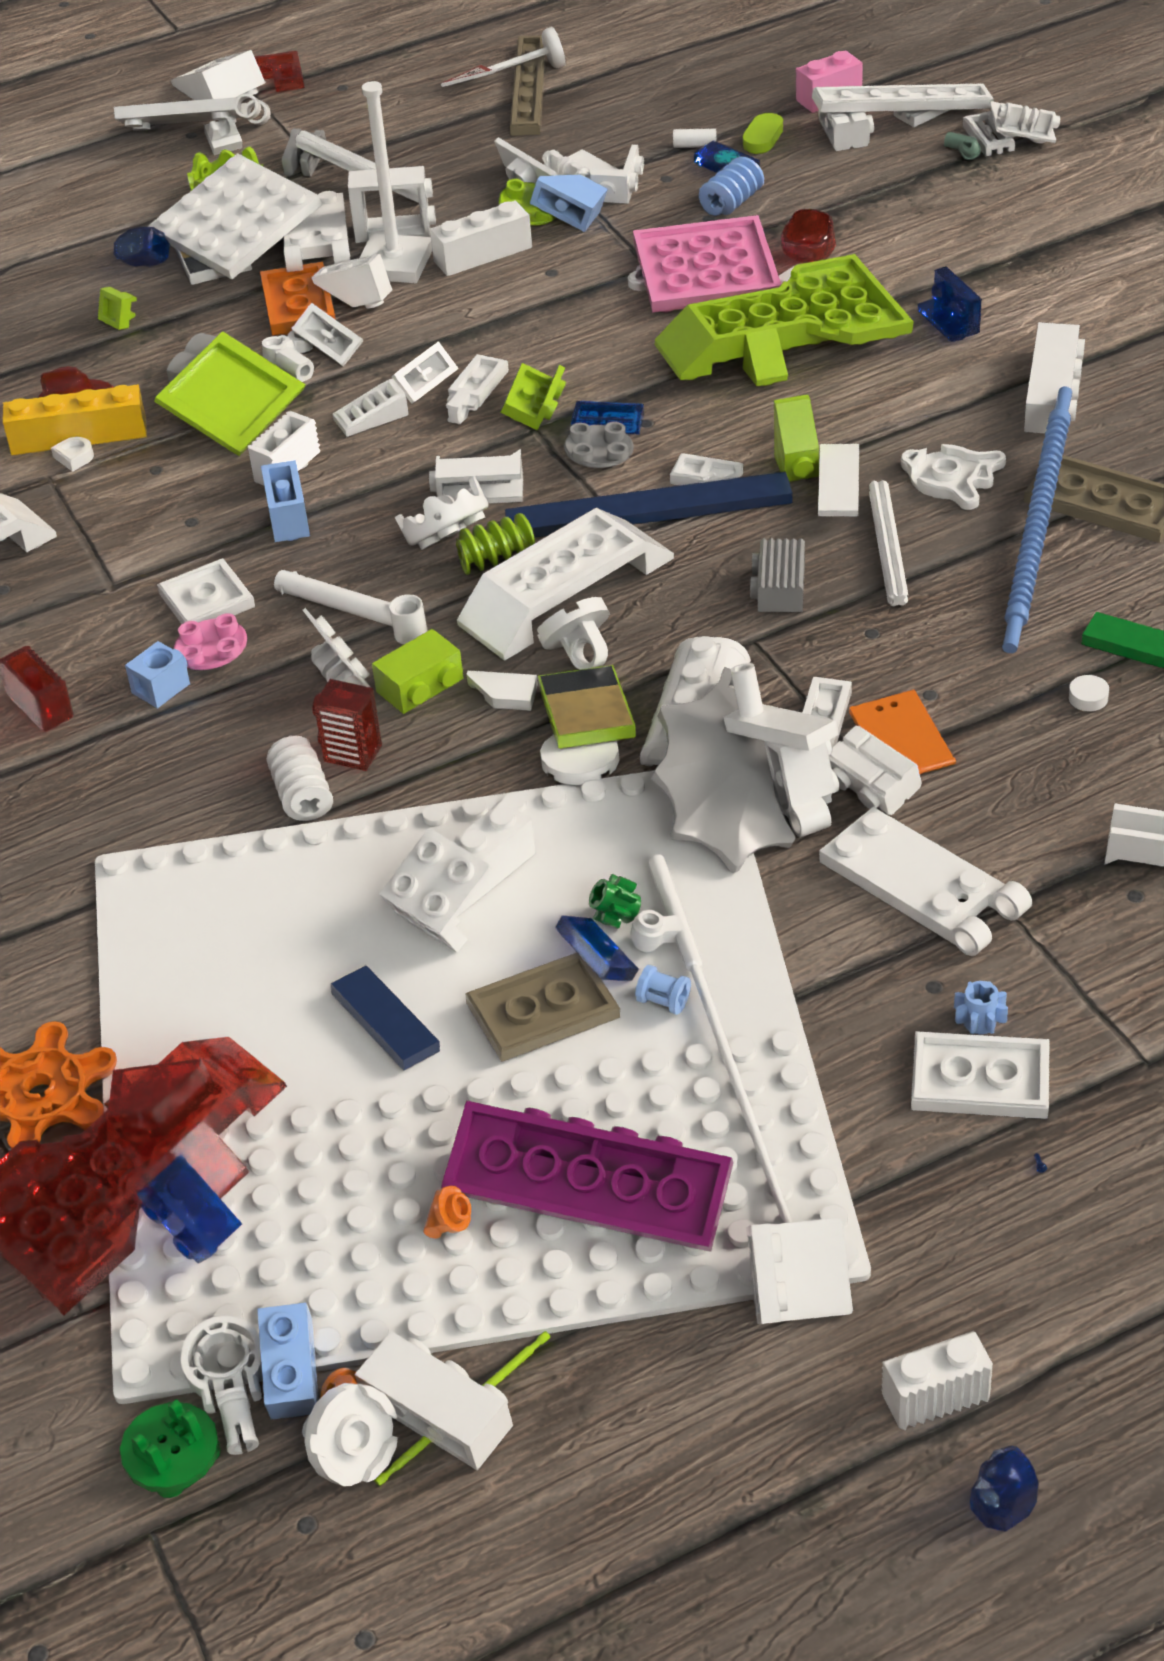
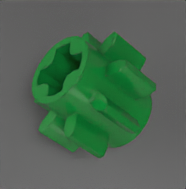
[589,874,641,929]

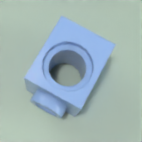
[125,641,190,709]

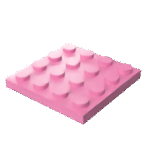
[633,215,781,313]

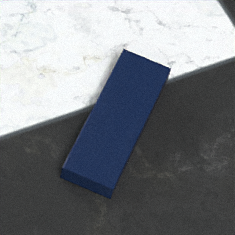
[331,965,440,1071]

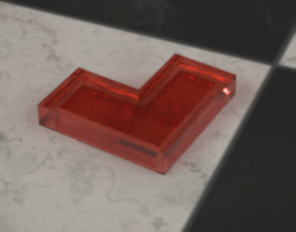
[255,51,305,92]

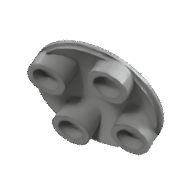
[564,422,634,468]

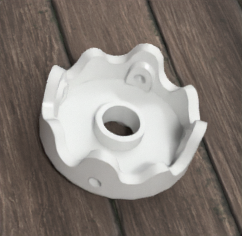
[395,476,488,550]

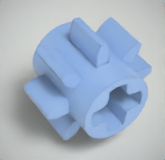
[954,981,1008,1034]

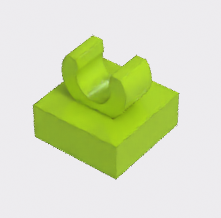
[98,287,137,330]

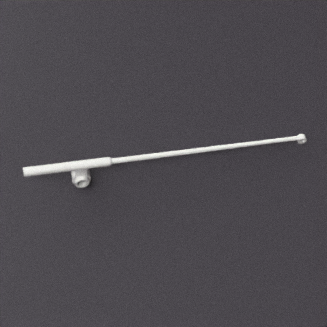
[630,855,792,1223]

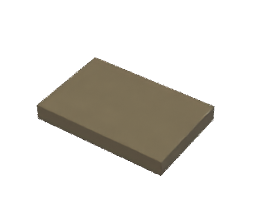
[465,950,620,1062]

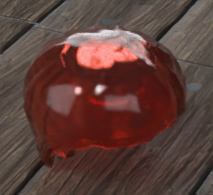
[781,209,836,263]

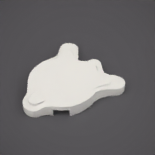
[901,444,1006,510]

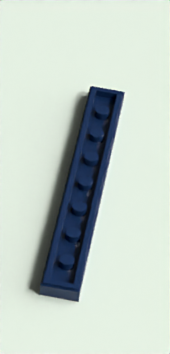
[505,472,793,538]

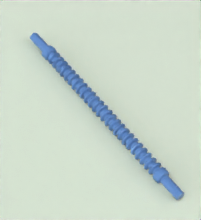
[1002,386,1073,653]

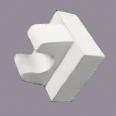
[204,117,242,155]

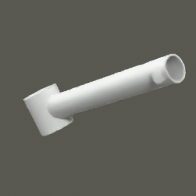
[274,570,427,644]

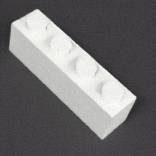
[1024,322,1085,433]

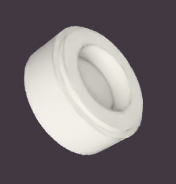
[1069,675,1109,712]

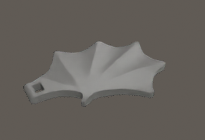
[652,667,796,873]

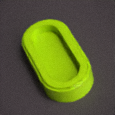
[743,113,783,154]

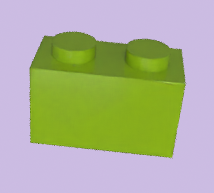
[372,629,464,714]

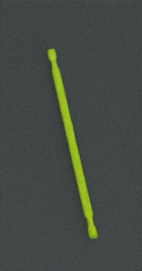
[373,1331,551,1486]

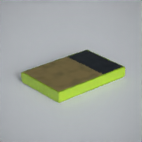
[538,665,636,749]

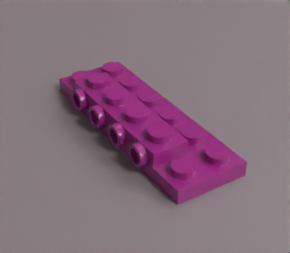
[441,1101,734,1252]

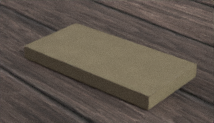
[1024,455,1164,543]

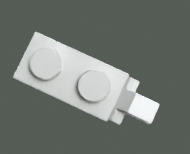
[446,354,509,424]

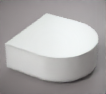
[51,437,94,472]

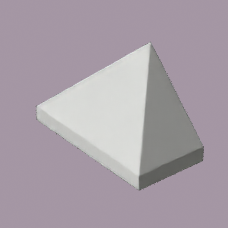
[291,303,363,367]
[391,342,458,404]

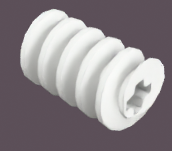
[266,736,333,821]

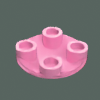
[174,613,247,670]

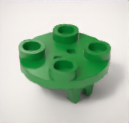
[120,1399,221,1498]

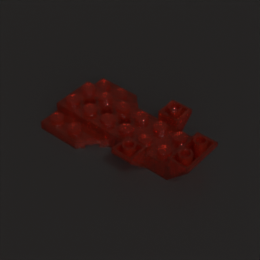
[0,1037,287,1316]

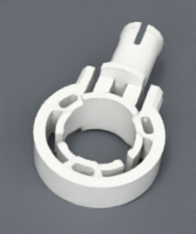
[180,1315,262,1455]

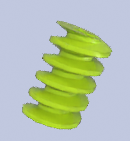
[456,513,535,575]

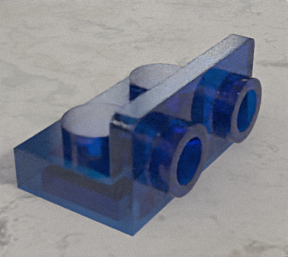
[918,266,982,342]
[136,1155,242,1264]

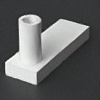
[724,663,838,751]

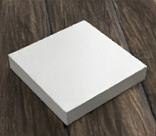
[157,558,255,624]

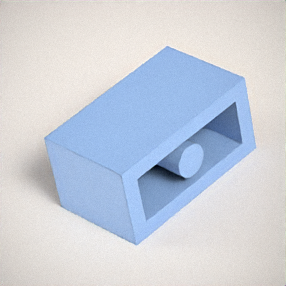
[261,460,310,542]

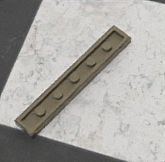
[510,35,546,136]

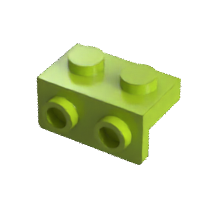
[500,363,566,430]

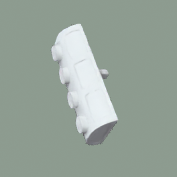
[640,636,751,766]

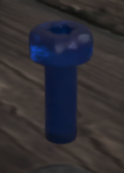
[1034,1153,1047,1173]

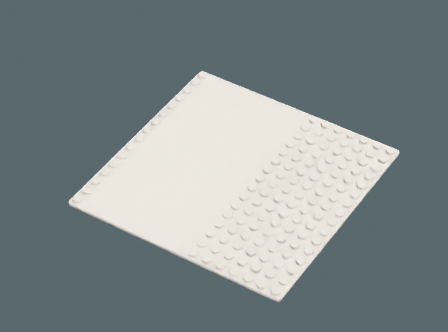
[95,770,871,1404]

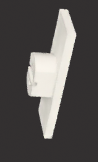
[494,137,557,183]
[818,444,859,516]

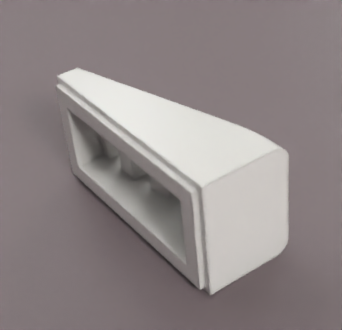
[332,378,409,437]

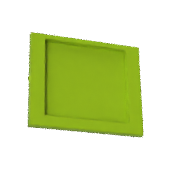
[154,331,306,457]

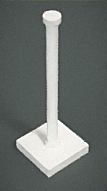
[360,81,432,283]

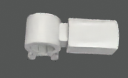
[262,330,314,382]

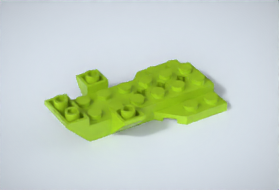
[654,254,914,386]

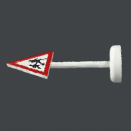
[441,27,565,87]

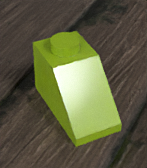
[774,394,819,482]

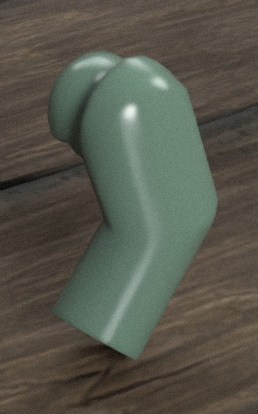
[944,132,981,160]

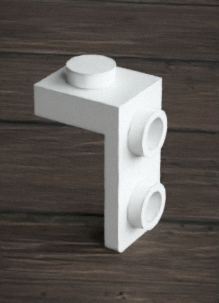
[590,144,644,204]

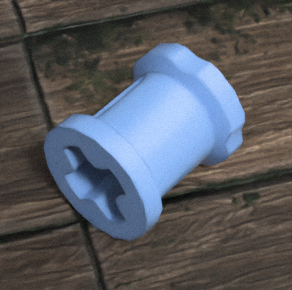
[635,965,691,1015]

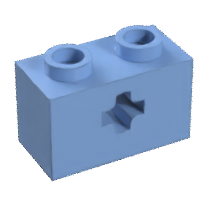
[257,1303,319,1420]

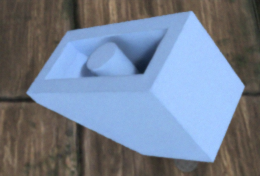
[530,175,608,232]

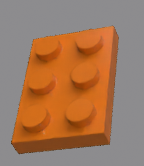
[260,262,336,336]

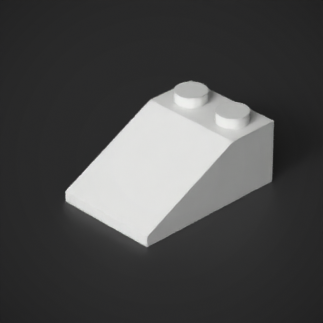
[171,50,265,100]

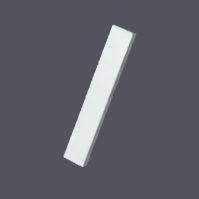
[812,84,994,113]

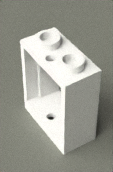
[348,166,436,243]

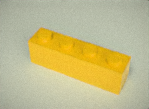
[3,384,147,455]

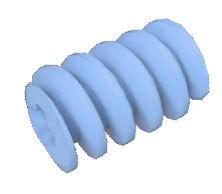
[699,157,765,216]

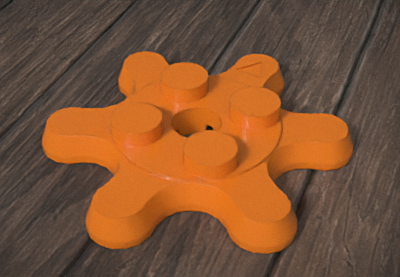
[0,1021,117,1156]

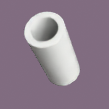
[673,129,716,148]

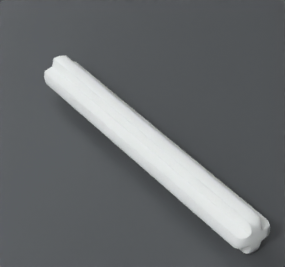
[295,130,419,203]
[869,480,908,607]

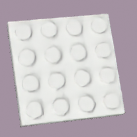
[148,153,322,279]

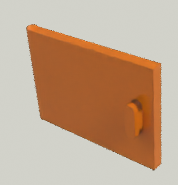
[849,689,956,774]

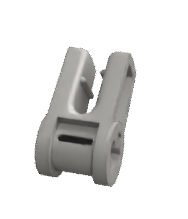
[282,128,326,177]

